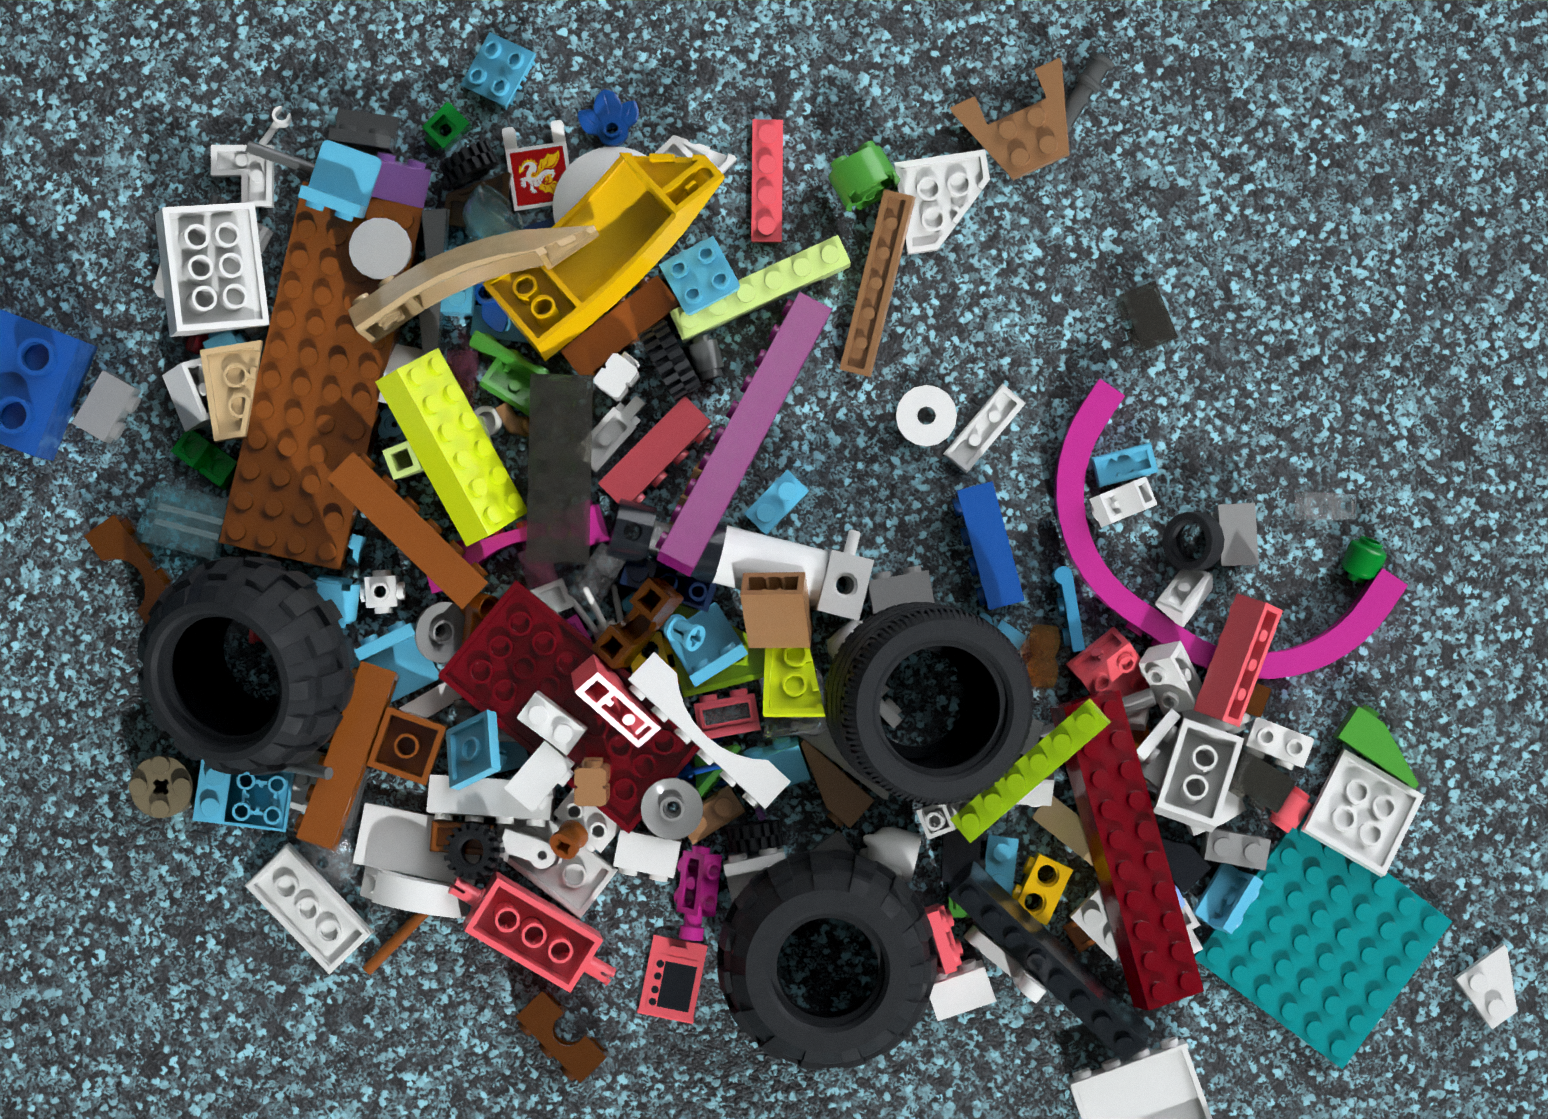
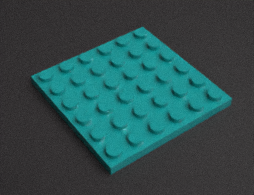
[1194,813,1453,1070]

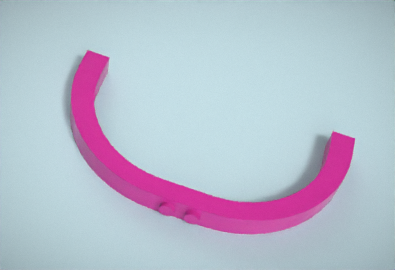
[1054,379,1408,679]

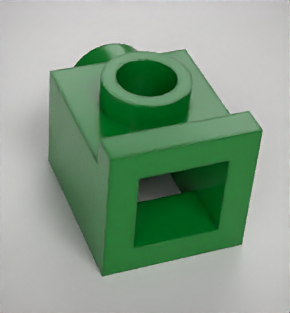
[422,101,473,152]

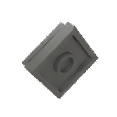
[328,109,400,156]

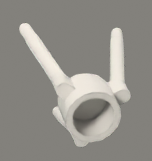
[570,584,624,641]

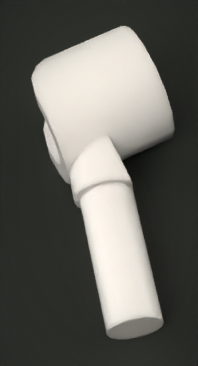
[259,106,291,145]

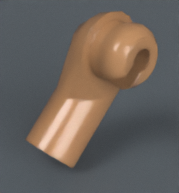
[495,402,538,437]

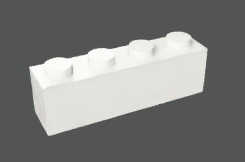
[426,774,556,827]

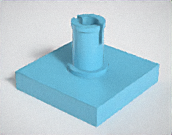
[446,710,507,790]

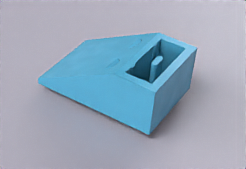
[192,759,295,832]

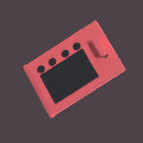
[637,934,708,1024]

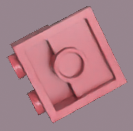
[924,903,964,975]

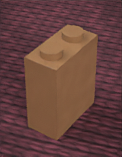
[740,572,813,648]

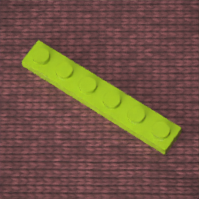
[950,699,1111,843]

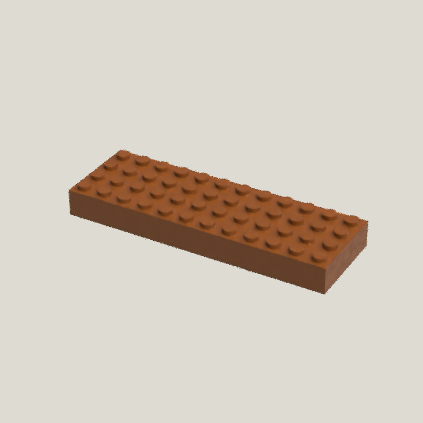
[219,181,424,571]

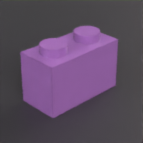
[372,152,431,208]

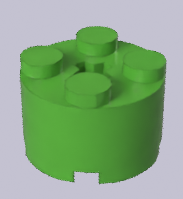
[828,141,900,212]

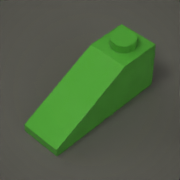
[1332,704,1419,789]

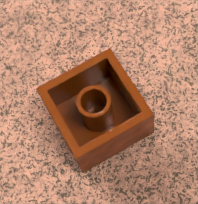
[367,705,449,786]

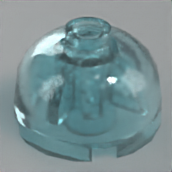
[462,185,524,241]

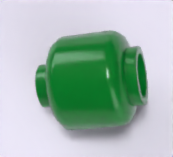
[1341,536,1387,584]

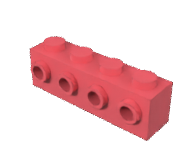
[598,396,712,504]
[1193,593,1283,727]

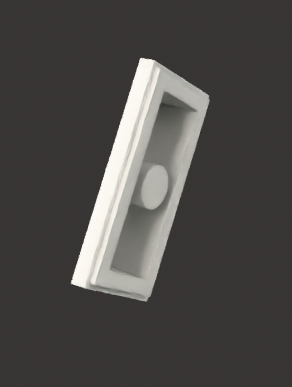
[1155,569,1213,627]

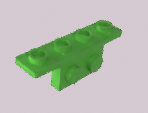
[469,330,581,417]

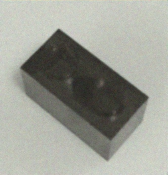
[1115,281,1178,354]
[1228,749,1296,813]

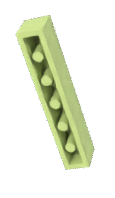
[670,235,851,343]

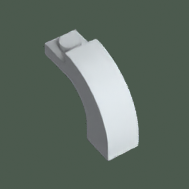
[359,866,469,919]

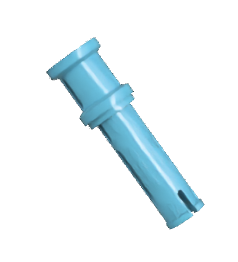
[622,594,706,651]

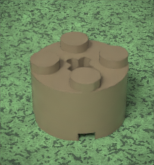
[129,754,198,818]

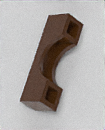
[84,514,172,624]

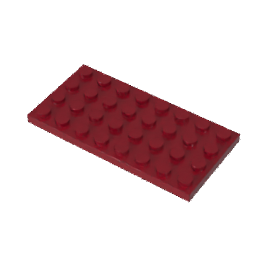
[437,580,700,834]

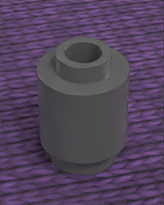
[687,335,724,382]

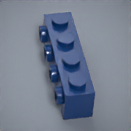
[951,481,1025,610]

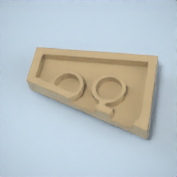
[200,340,263,443]

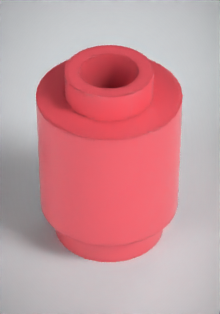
[1268,786,1312,833]

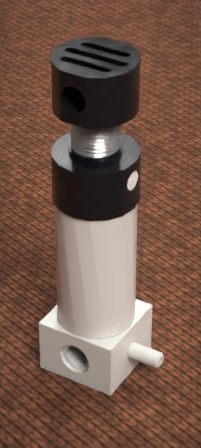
[606,498,874,621]

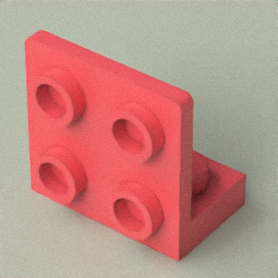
[1066,627,1150,698]

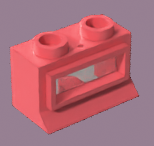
[694,688,761,739]

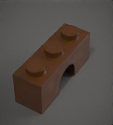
[591,577,684,669]
[516,987,609,1083]

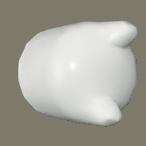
[859,827,922,883]

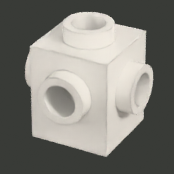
[360,570,406,614]

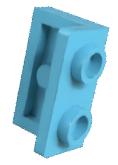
[1192,863,1263,934]

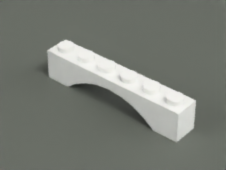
[628,652,791,809]

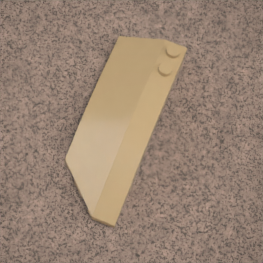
[348,225,600,344]

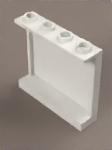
[1067,1037,1212,1119]

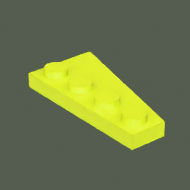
[763,648,826,717]

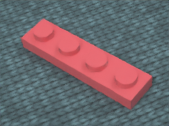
[751,119,783,243]

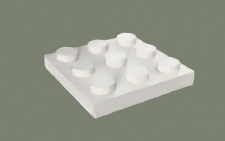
[1301,750,1425,877]

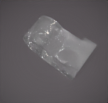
[1295,492,1356,521]

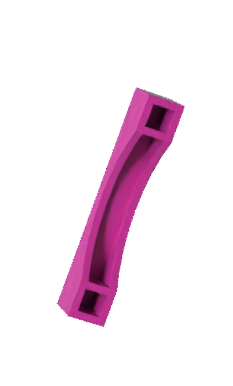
[426,500,610,594]

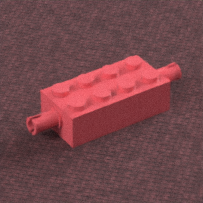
[448,872,616,993]

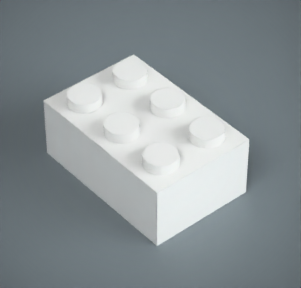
[1153,718,1244,833]

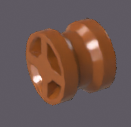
[550,820,588,859]

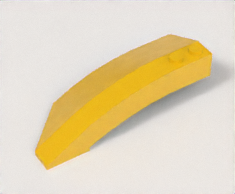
[483,152,725,361]

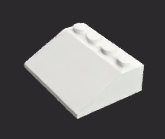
[155,202,270,337]

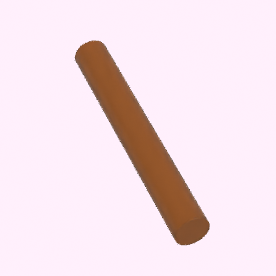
[362,912,429,975]

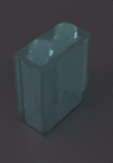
[139,482,229,560]

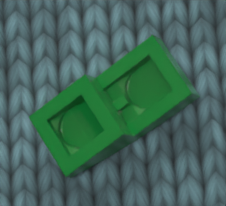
[170,430,238,490]

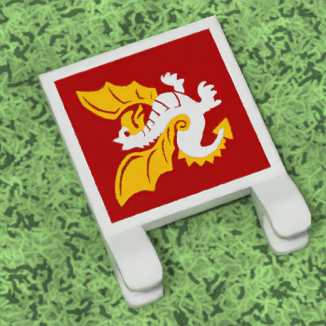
[502,120,570,211]

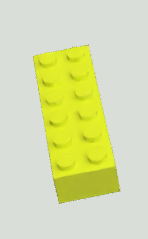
[375,348,529,547]

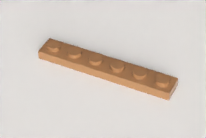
[839,189,916,377]

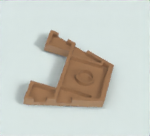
[950,58,1070,181]

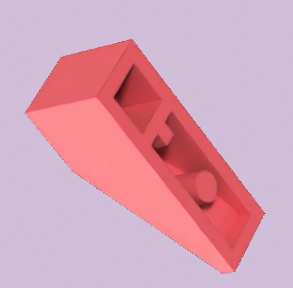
[571,654,661,748]

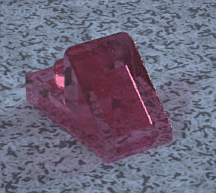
[446,349,479,411]

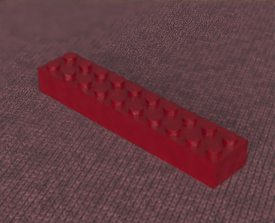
[1050,690,1204,1011]

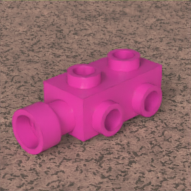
[674,845,722,941]

